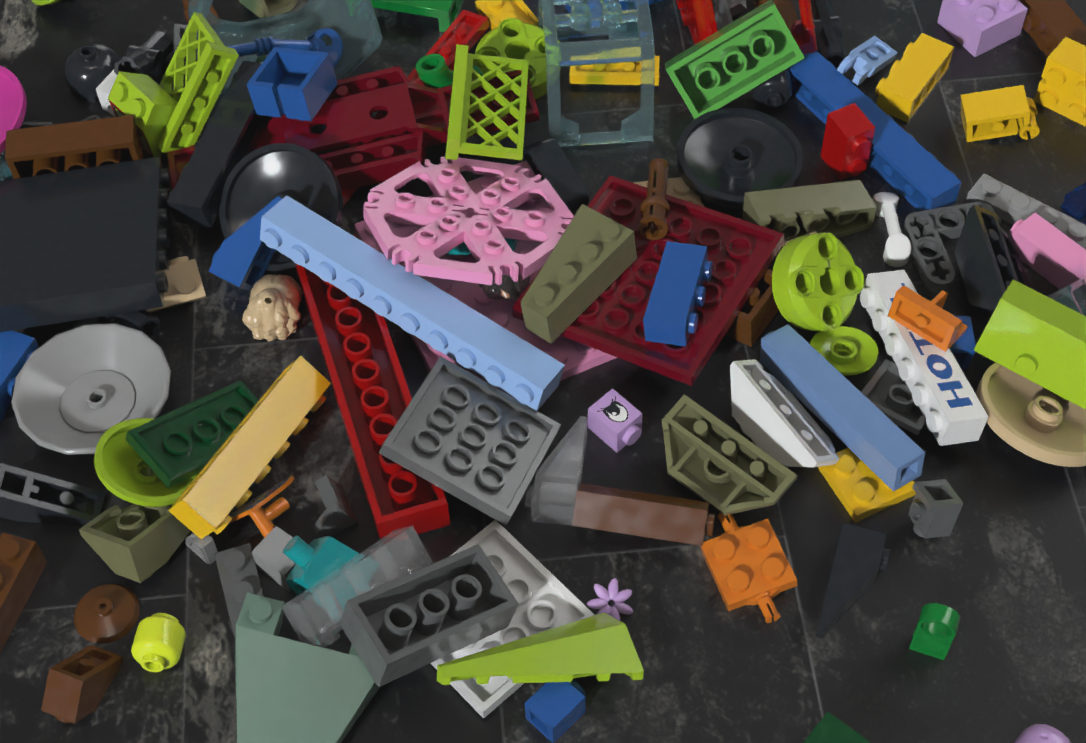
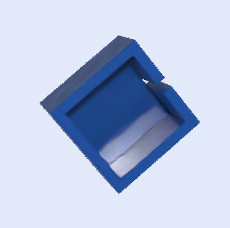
[247,47,338,121]

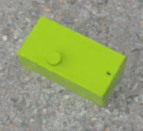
[973,279,1086,410]

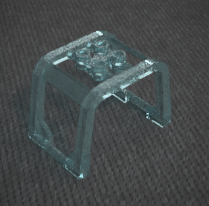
[538,0,655,147]

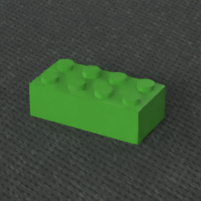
[665,0,805,119]

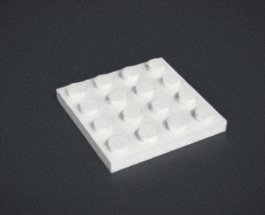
[430,520,595,719]

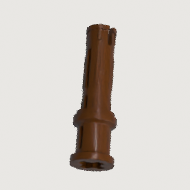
[638,158,670,240]

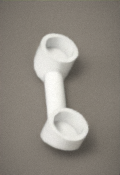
[872,192,911,267]

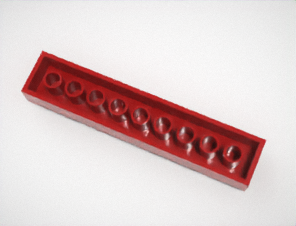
[295,234,451,545]

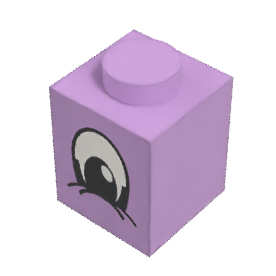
[588,389,642,452]

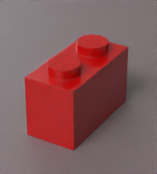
[820,103,875,181]

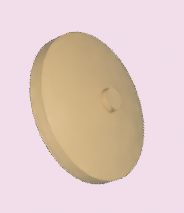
[976,363,1086,467]

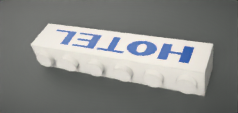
[860,270,989,446]

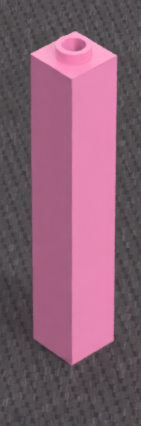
[1009,213,1086,309]

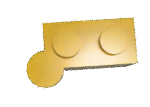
[961,85,1040,142]

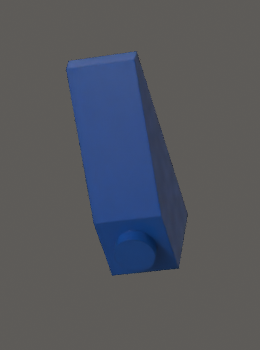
[209,196,283,291]

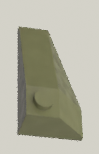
[79,504,191,583]

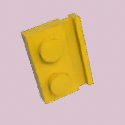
[475,0,540,30]

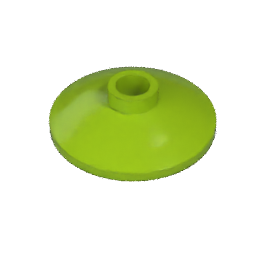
[810,326,878,375]

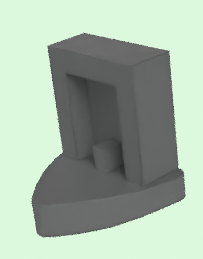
[313,474,358,538]

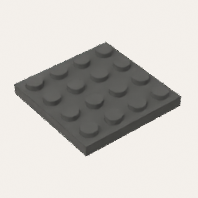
[379,356,561,525]

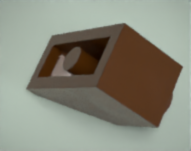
[41,645,124,724]

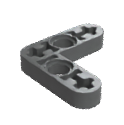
[902,202,995,294]

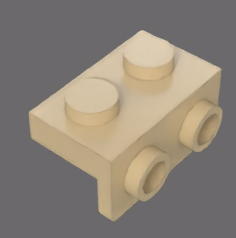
[145,256,207,313]

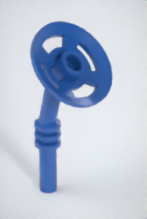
[226,28,343,68]

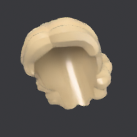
[242,274,303,342]

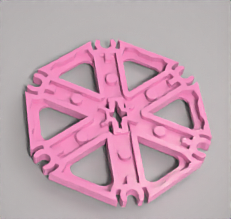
[363,157,574,285]

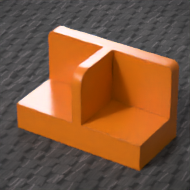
[888,285,967,352]

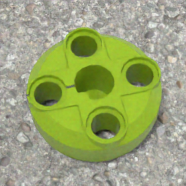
[475,18,561,99]
[772,232,865,331]

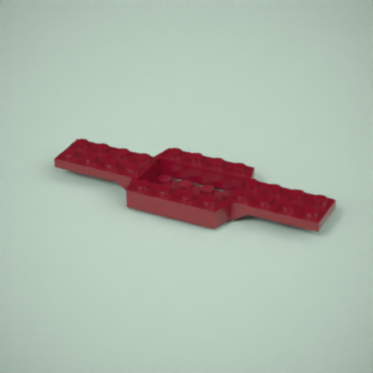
[167,66,540,191]

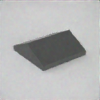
[861,359,927,435]

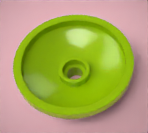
[94,418,198,507]

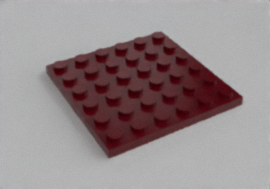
[511,175,784,386]

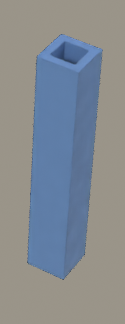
[760,324,925,492]

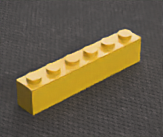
[168,356,331,540]

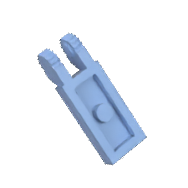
[837,36,898,85]

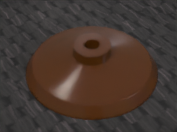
[74,584,140,644]

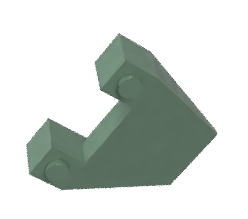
[235,592,381,743]

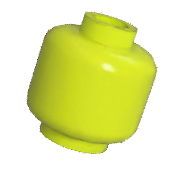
[131,613,186,672]

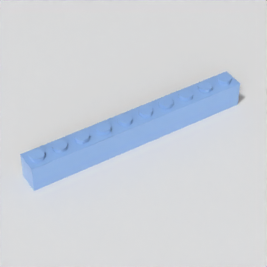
[260,195,565,411]

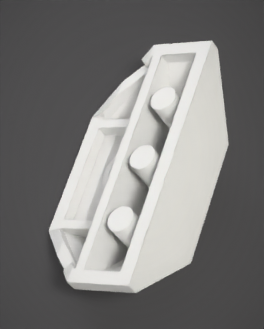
[730,359,839,467]

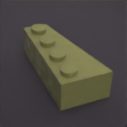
[742,180,877,256]
[520,204,637,344]

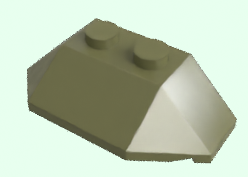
[662,394,797,515]

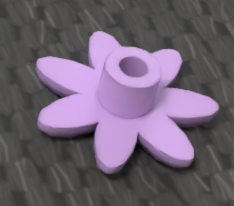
[587,578,633,621]

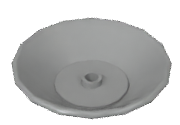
[11,323,171,455]

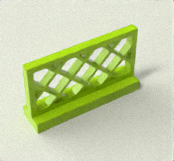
[157,12,239,153]
[445,44,529,160]

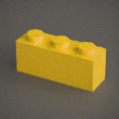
[875,33,954,123]

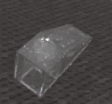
[525,416,587,525]

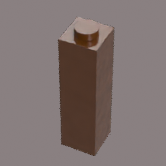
[572,483,715,546]

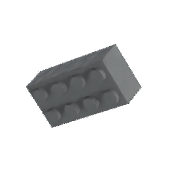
[340,544,519,687]

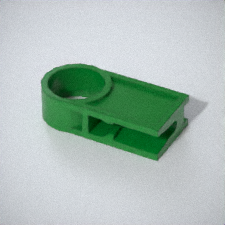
[909,603,960,660]

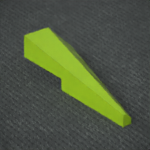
[437,612,644,685]

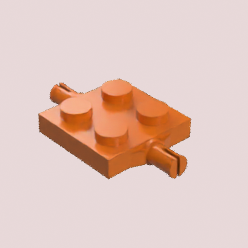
[700,513,797,623]

